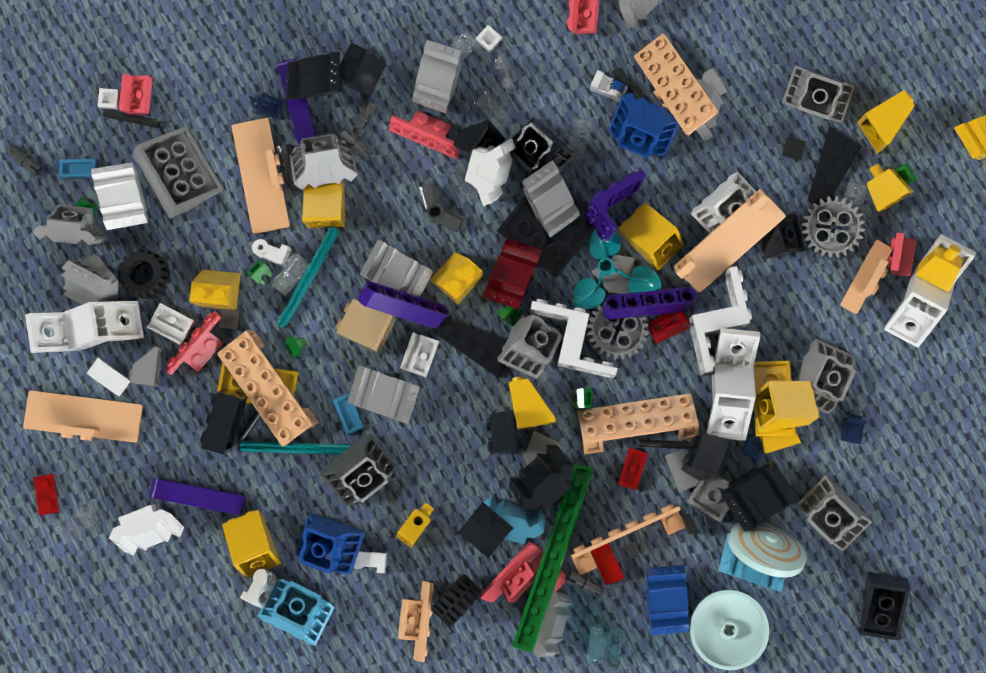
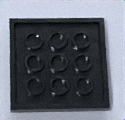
[497,193,596,278]

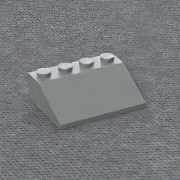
[132,126,223,219]

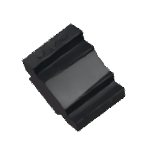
[285,51,343,101]
[510,117,577,174]
[509,445,573,509]
[721,462,798,532]

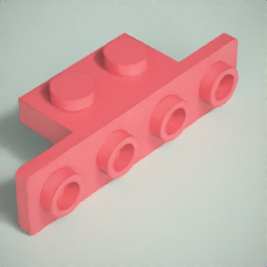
[389,110,460,159]
[165,311,223,375]
[480,542,543,604]

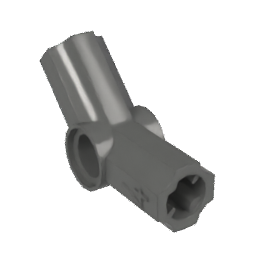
[419,183,465,232]

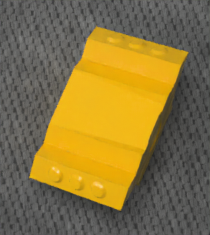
[954,115,986,160]

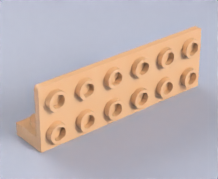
[674,188,786,293]
[218,330,319,446]
[578,394,699,455]
[570,504,686,575]

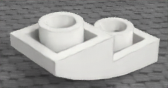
[87,357,131,397]

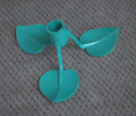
[572,229,662,310]

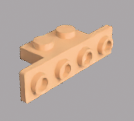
[840,240,893,314]
[398,581,435,662]

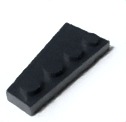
[807,127,862,206]
[435,318,507,377]

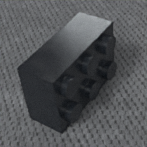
[200,389,248,455]

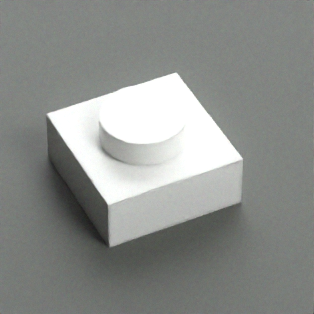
[475,25,502,53]
[98,88,120,110]

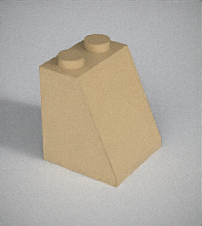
[335,299,396,354]

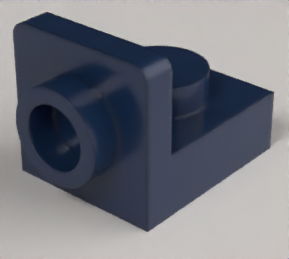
[252,93,283,119]
[841,414,867,444]

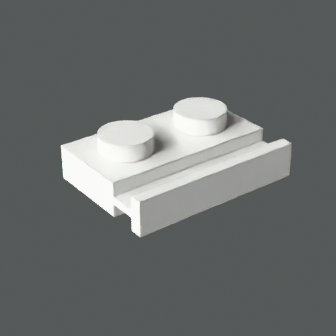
[147,303,195,345]
[400,332,439,378]

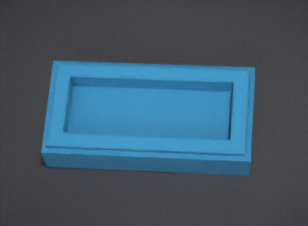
[59,159,98,179]
[333,393,365,435]

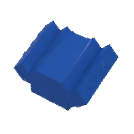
[608,93,679,158]
[295,514,365,574]
[645,565,689,635]

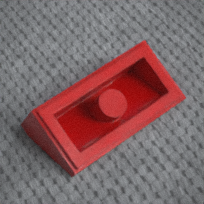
[646,312,690,344]
[590,543,624,586]

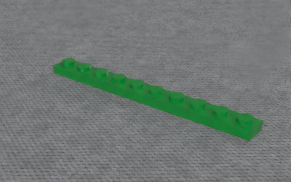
[512,463,594,654]

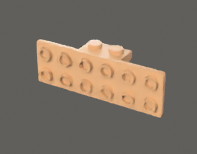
[634,33,719,135]
[232,118,290,234]
[23,391,143,443]

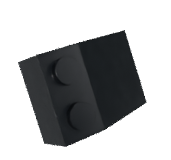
[486,410,516,453]
[859,572,911,641]

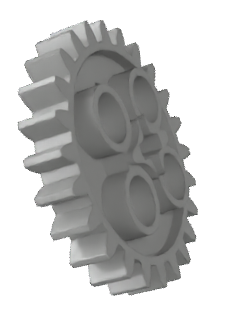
[802,196,865,258]
[586,302,649,361]

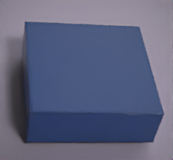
[741,435,763,462]

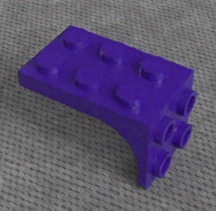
[585,170,647,243]

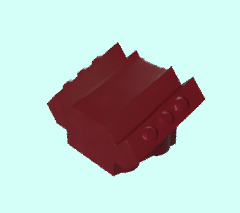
[482,238,542,310]

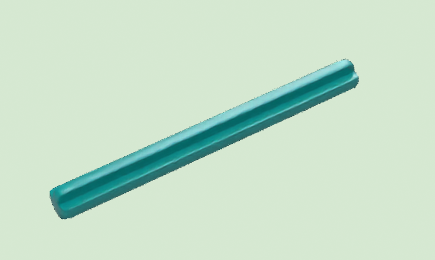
[277,226,340,328]
[239,441,351,455]

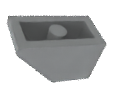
[129,347,163,387]

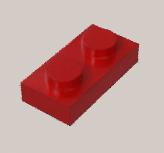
[617,447,648,490]
[33,474,60,515]

